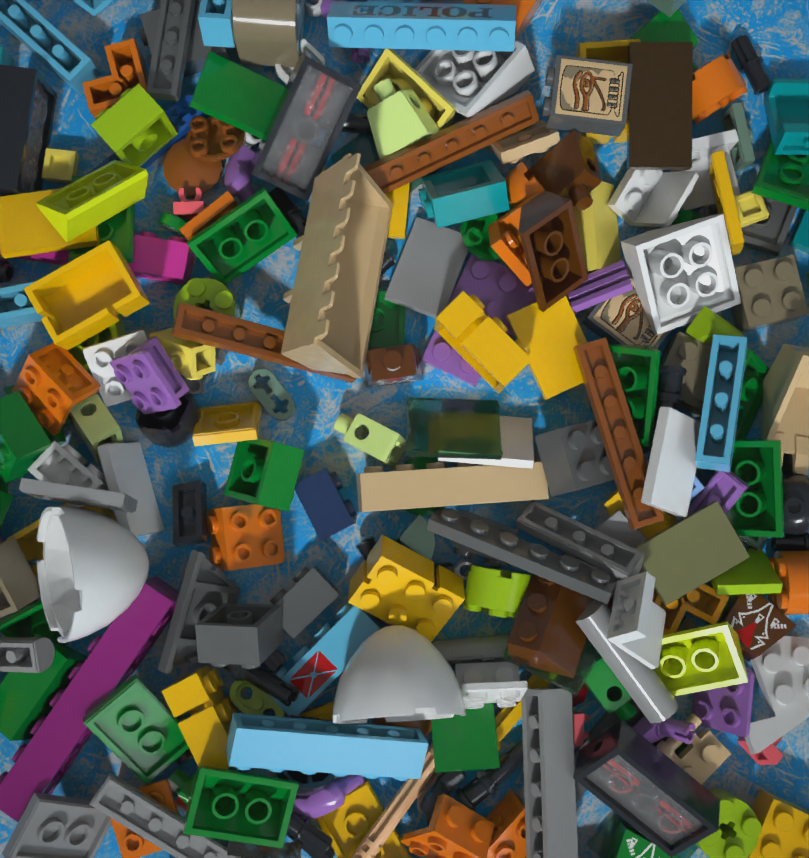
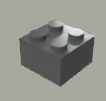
[534,419,615,497]
[195,603,284,669]

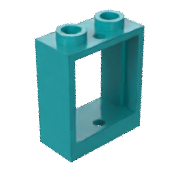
[418,160,510,228]

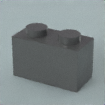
[270,566,341,639]

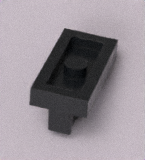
[172,480,207,547]

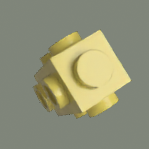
[149,327,216,380]

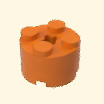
[692,53,748,124]
[767,551,809,615]

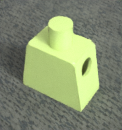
[367,78,439,159]
[69,393,124,465]
[334,413,409,469]

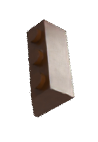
[519,190,588,312]
[507,574,596,678]

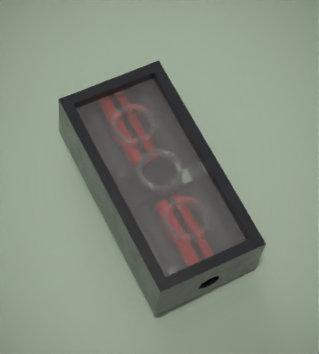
[248,55,362,202]
[0,65,57,197]
[573,720,720,858]

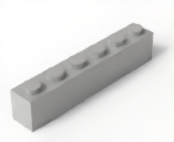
[521,687,578,858]

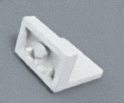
[671,129,740,211]
[607,170,699,227]
[83,330,148,407]
[27,441,109,508]
[607,571,666,669]
[455,661,528,709]

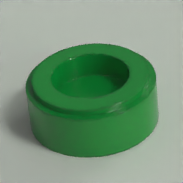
[157,212,188,237]

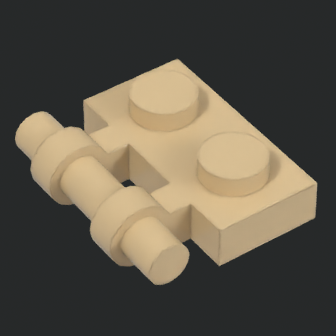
[488,120,560,164]
[655,713,731,785]

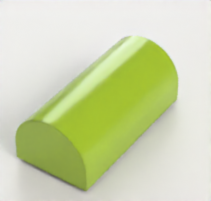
[686,306,743,347]

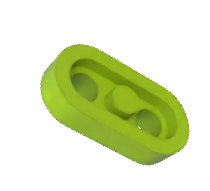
[230,680,285,717]

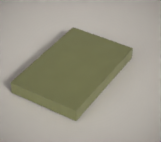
[633,501,750,605]

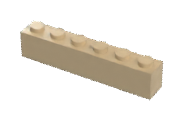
[356,456,549,512]

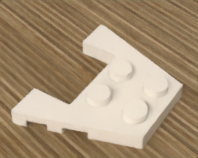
[745,636,809,755]

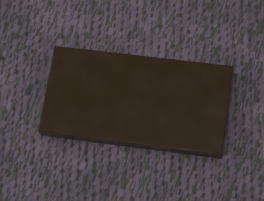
[627,42,693,170]

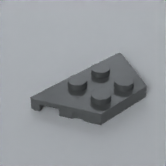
[158,549,240,674]

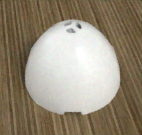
[37,506,149,643]
[332,625,466,724]

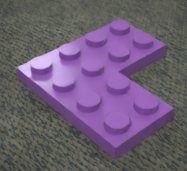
[421,254,578,387]

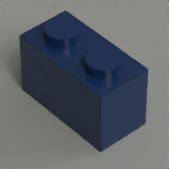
[294,468,357,541]

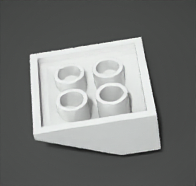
[414,41,535,118]
[621,213,741,335]

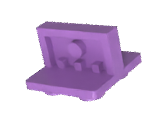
[110,336,190,414]
[691,666,755,737]

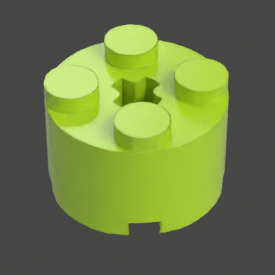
[173,278,241,319]
[463,564,531,618]
[695,788,762,858]

